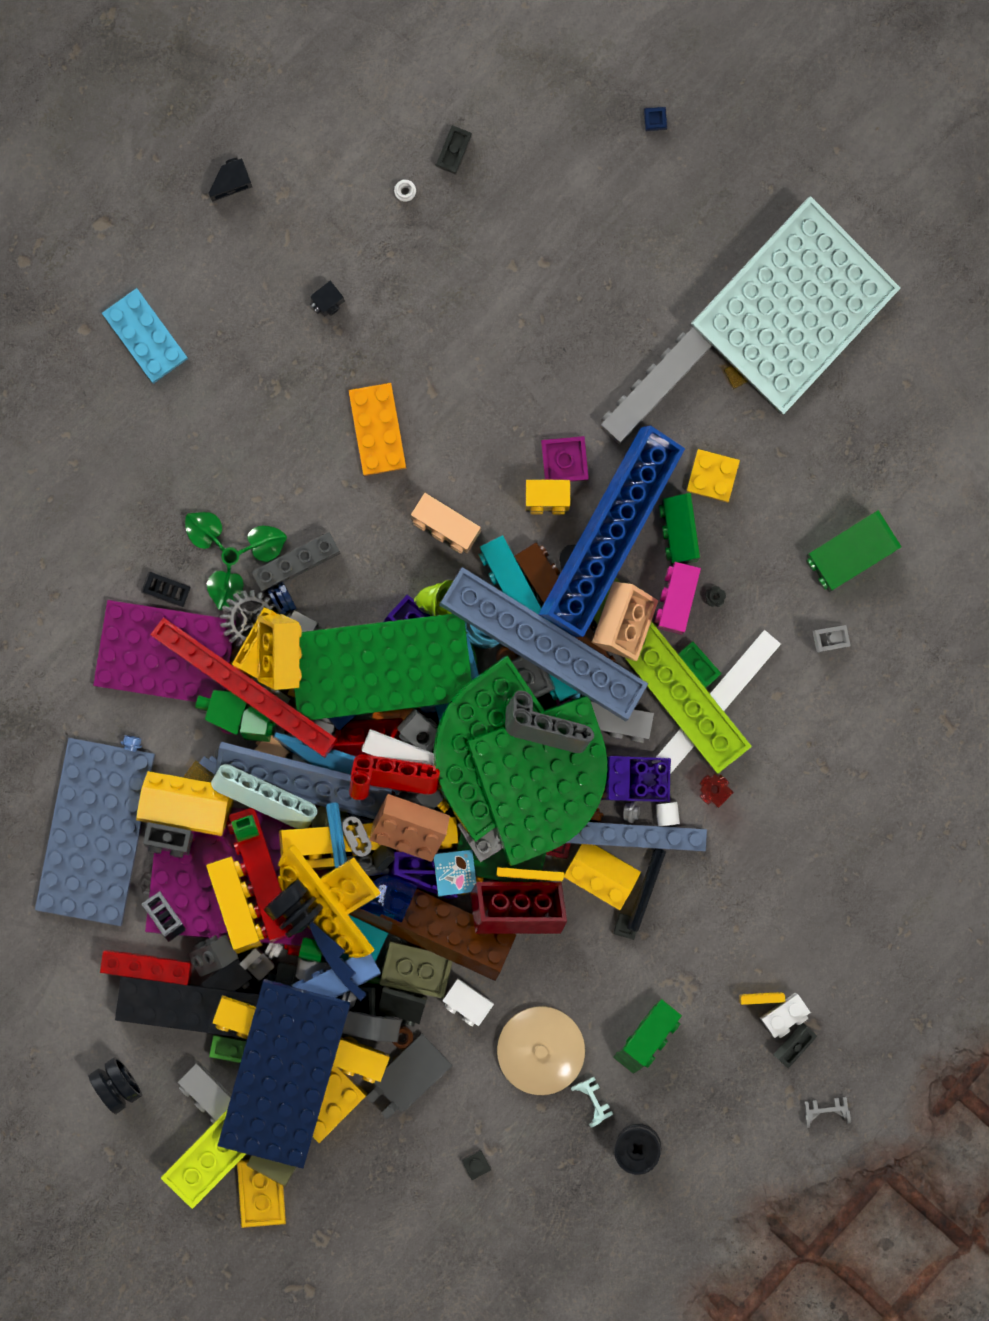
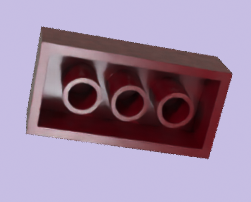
[471,882,567,934]

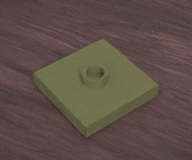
[247,1155,297,1187]

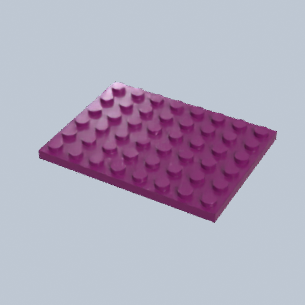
[145,808,331,946]

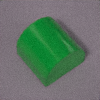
[232,815,259,843]
[299,937,322,962]

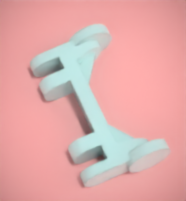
[571,1077,613,1127]

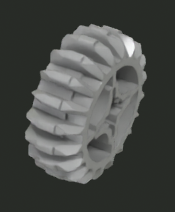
[220,590,278,647]

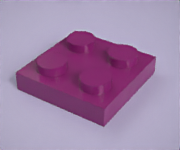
[541,436,589,482]

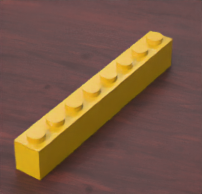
[279,817,458,859]
[213,995,390,1083]

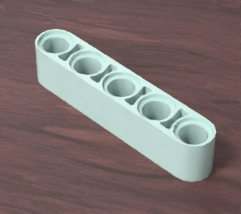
[211,764,317,829]

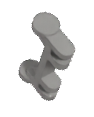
[804,1097,851,1128]

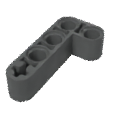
[505,690,594,753]
[342,1010,401,1042]

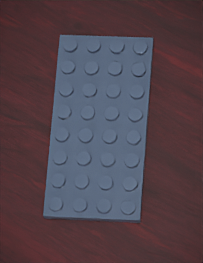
[35,738,155,926]

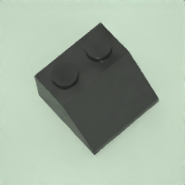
[377,986,428,1026]

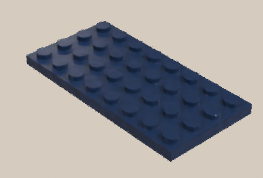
[218,979,350,1169]

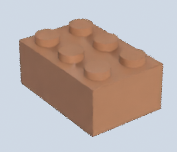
[369,794,450,862]

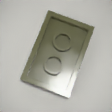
[379,941,452,999]

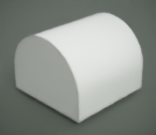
[655,802,680,826]

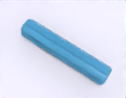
[326,802,347,868]

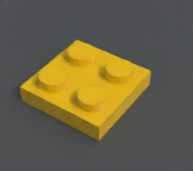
[686,449,740,503]

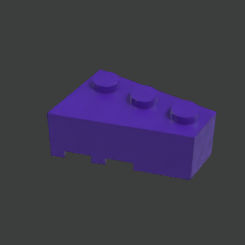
[386,852,457,899]

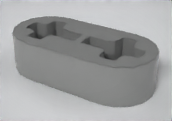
[341,817,372,857]

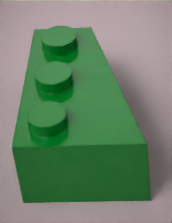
[613,999,682,1074]

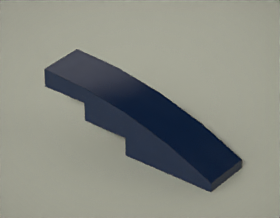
[309,922,366,1002]

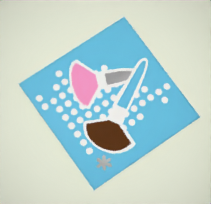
[434,850,476,896]

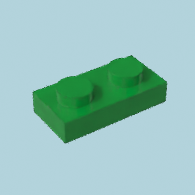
[678,641,722,688]

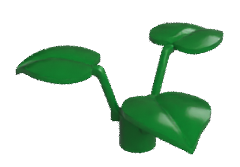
[185,512,287,610]

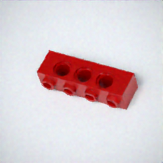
[100,950,193,985]

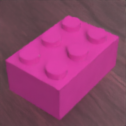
[654,562,701,635]

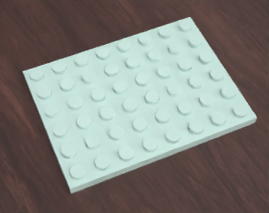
[691,196,900,414]

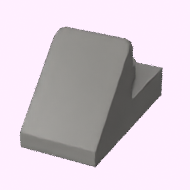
[812,625,851,653]
[240,947,274,980]

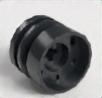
[263,879,323,938]
[614,1124,662,1175]

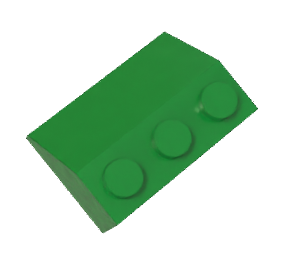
[659,493,700,566]

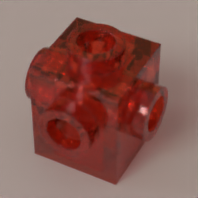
[698,774,734,808]

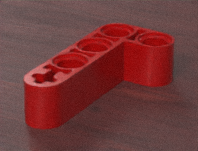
[349,754,440,800]

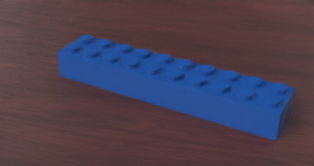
[538,426,685,637]

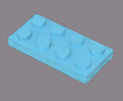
[102,288,188,384]

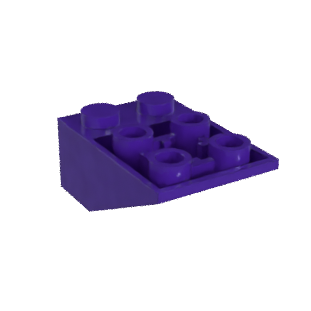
[601,756,671,802]

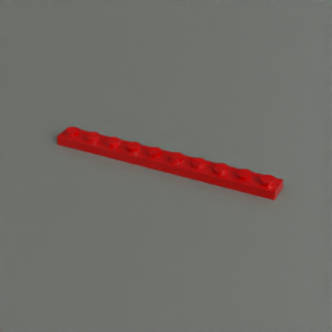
[150,617,338,758]

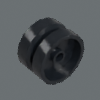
[88,1057,142,1115]

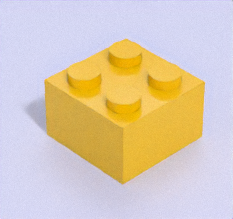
[526,480,570,515]

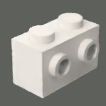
[443,978,494,1027]
[760,993,811,1038]

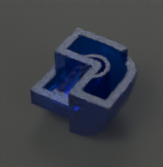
[360,875,418,923]

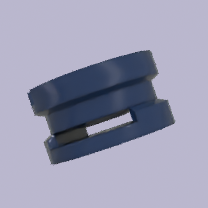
[268,582,297,615]

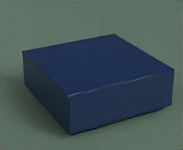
[644,107,667,131]

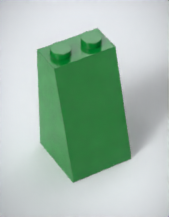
[806,510,902,592]

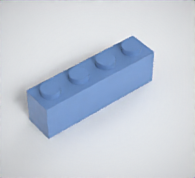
[292,954,381,998]

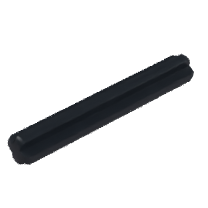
[627,848,666,932]

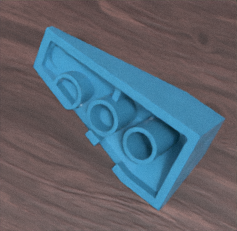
[273,732,356,775]

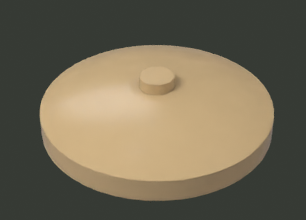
[497,1006,585,1095]

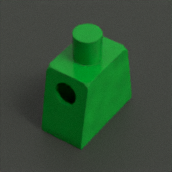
[195,690,247,735]

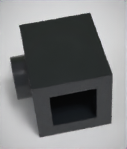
[310,280,345,317]

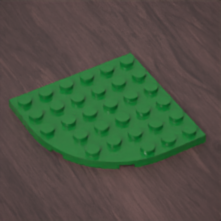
[434,656,544,842]
[466,696,607,866]

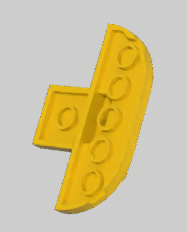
[278,844,381,958]

